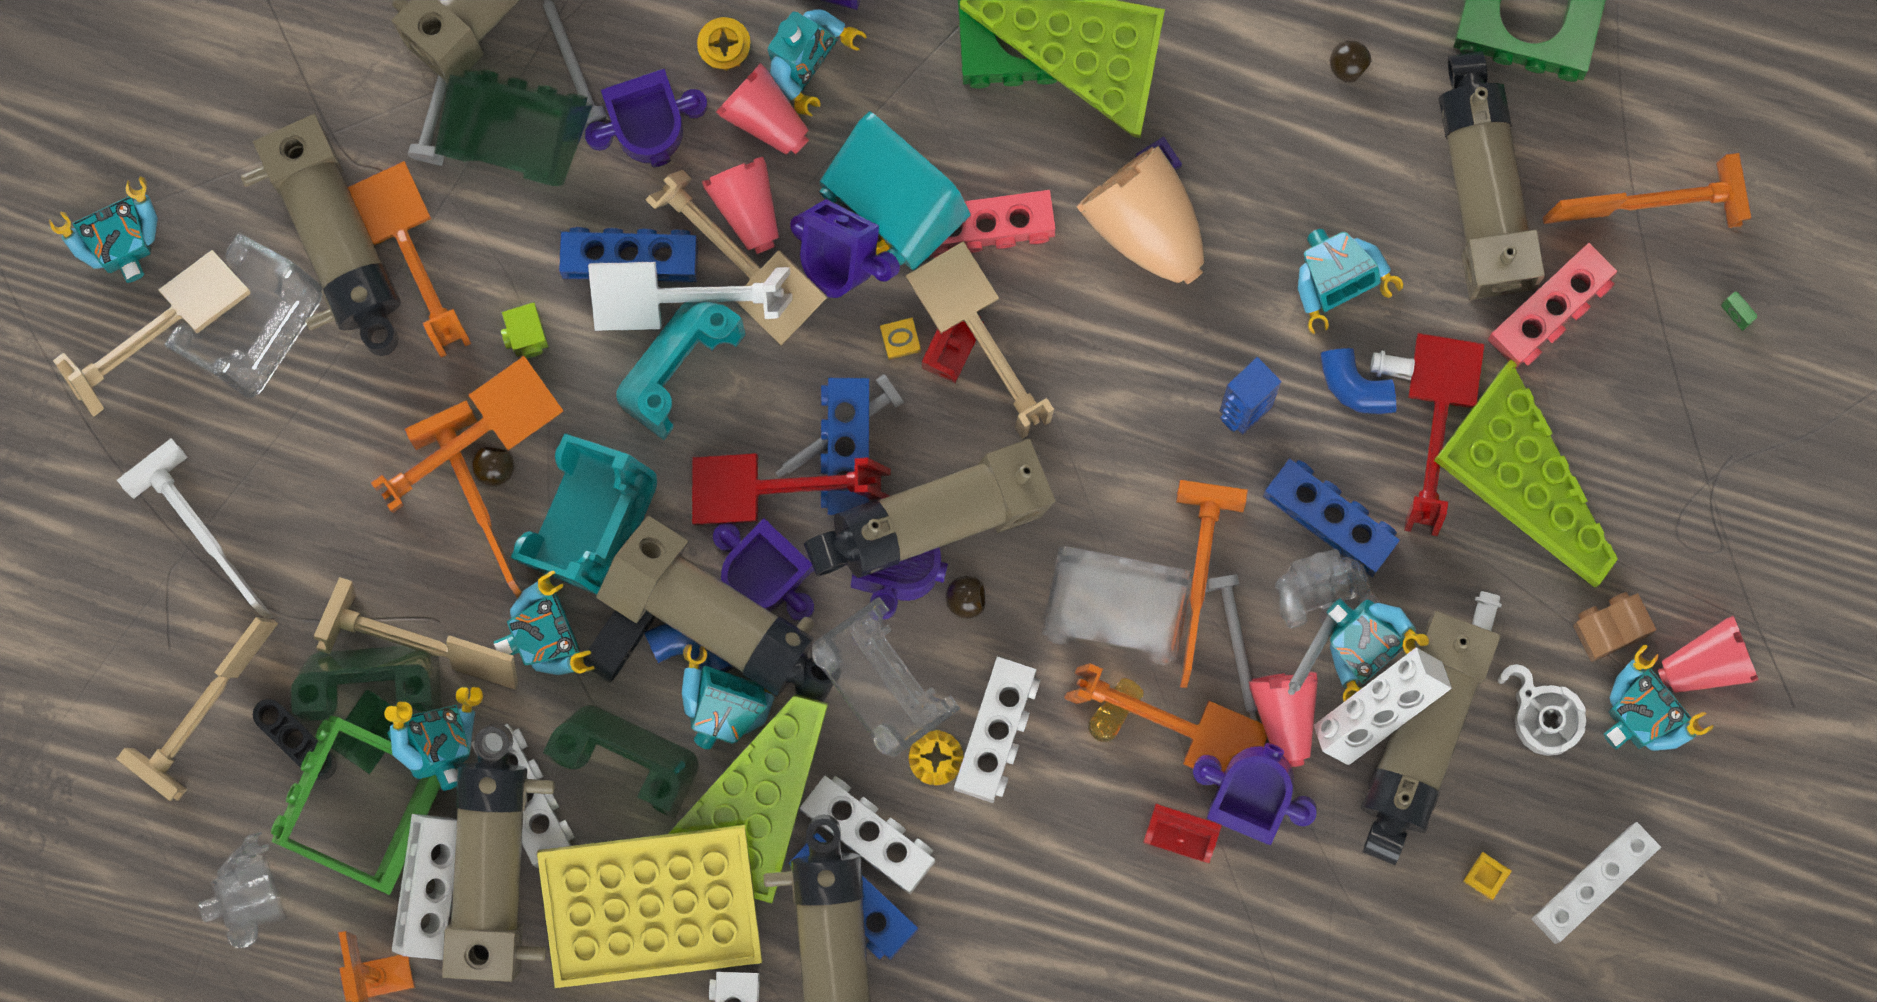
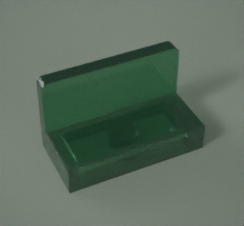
[331,690,393,775]

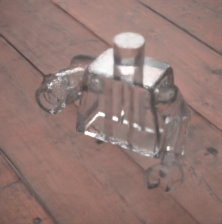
[1274,549,1380,628]
[198,832,287,948]

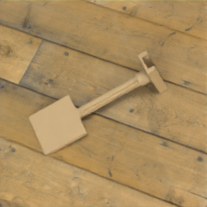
[645,170,828,346]
[906,241,1054,439]
[53,250,251,417]
[314,577,518,690]
[116,617,278,801]

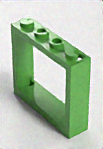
[271,715,440,895]

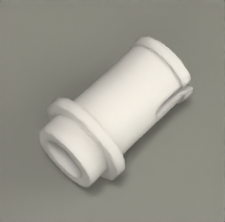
[1370,350,1415,381]
[1472,591,1502,631]

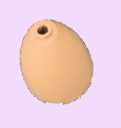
[1077,146,1204,284]

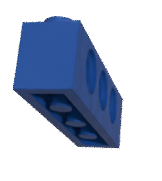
[559,227,698,282]
[1219,357,1282,435]
[821,378,869,515]
[1263,458,1400,577]
[789,833,918,960]

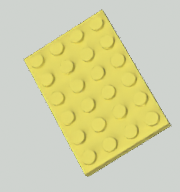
[537,825,762,988]

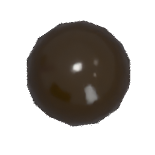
[1329,40,1372,82]
[472,447,515,487]
[945,575,986,619]

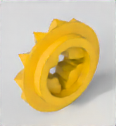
[697,17,751,71]
[909,730,964,785]

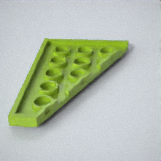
[960,0,1165,138]
[1434,359,1618,588]
[668,694,829,904]

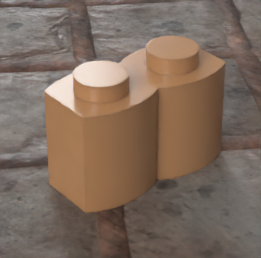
[1573,592,1656,662]

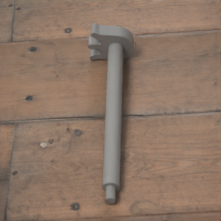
[543,0,608,132]
[408,75,448,166]
[775,374,904,478]
[1205,574,1257,721]
[1288,602,1354,695]

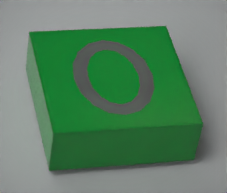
[1721,291,1757,331]

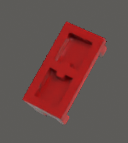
[922,315,984,384]
[1143,804,1222,864]

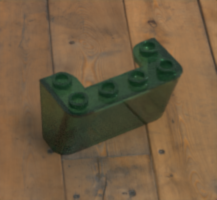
[434,69,593,186]
[291,646,442,722]
[543,705,699,819]

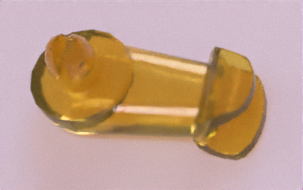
[1088,678,1144,742]

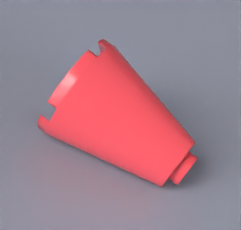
[716,63,809,155]
[702,157,779,254]
[1658,616,1759,693]
[1249,671,1318,767]

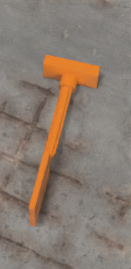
[1543,153,1751,228]
[348,161,471,358]
[371,356,564,513]
[405,400,522,599]
[1176,480,1248,688]
[1064,663,1268,772]
[338,931,416,1002]

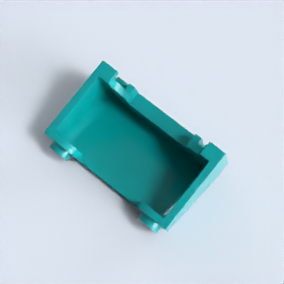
[819,111,971,271]
[616,302,746,440]
[510,433,657,595]

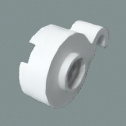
[1498,664,1586,756]

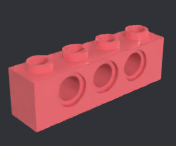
[929,190,1055,258]
[1488,243,1618,369]

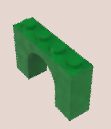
[958,0,1057,88]
[1453,0,1606,82]

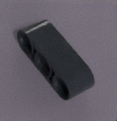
[583,610,656,683]
[252,699,337,780]

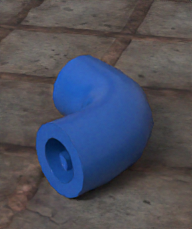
[1320,348,1396,414]
[644,624,733,672]

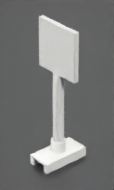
[588,262,792,331]
[117,438,273,619]

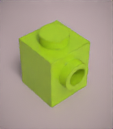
[501,302,549,358]

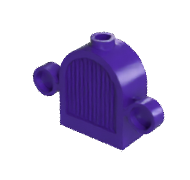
[585,69,708,168]
[790,199,900,298]
[713,518,814,622]
[850,548,948,620]
[1193,743,1317,846]

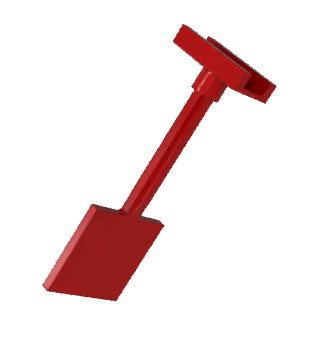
[1404,333,1485,536]
[692,453,891,525]

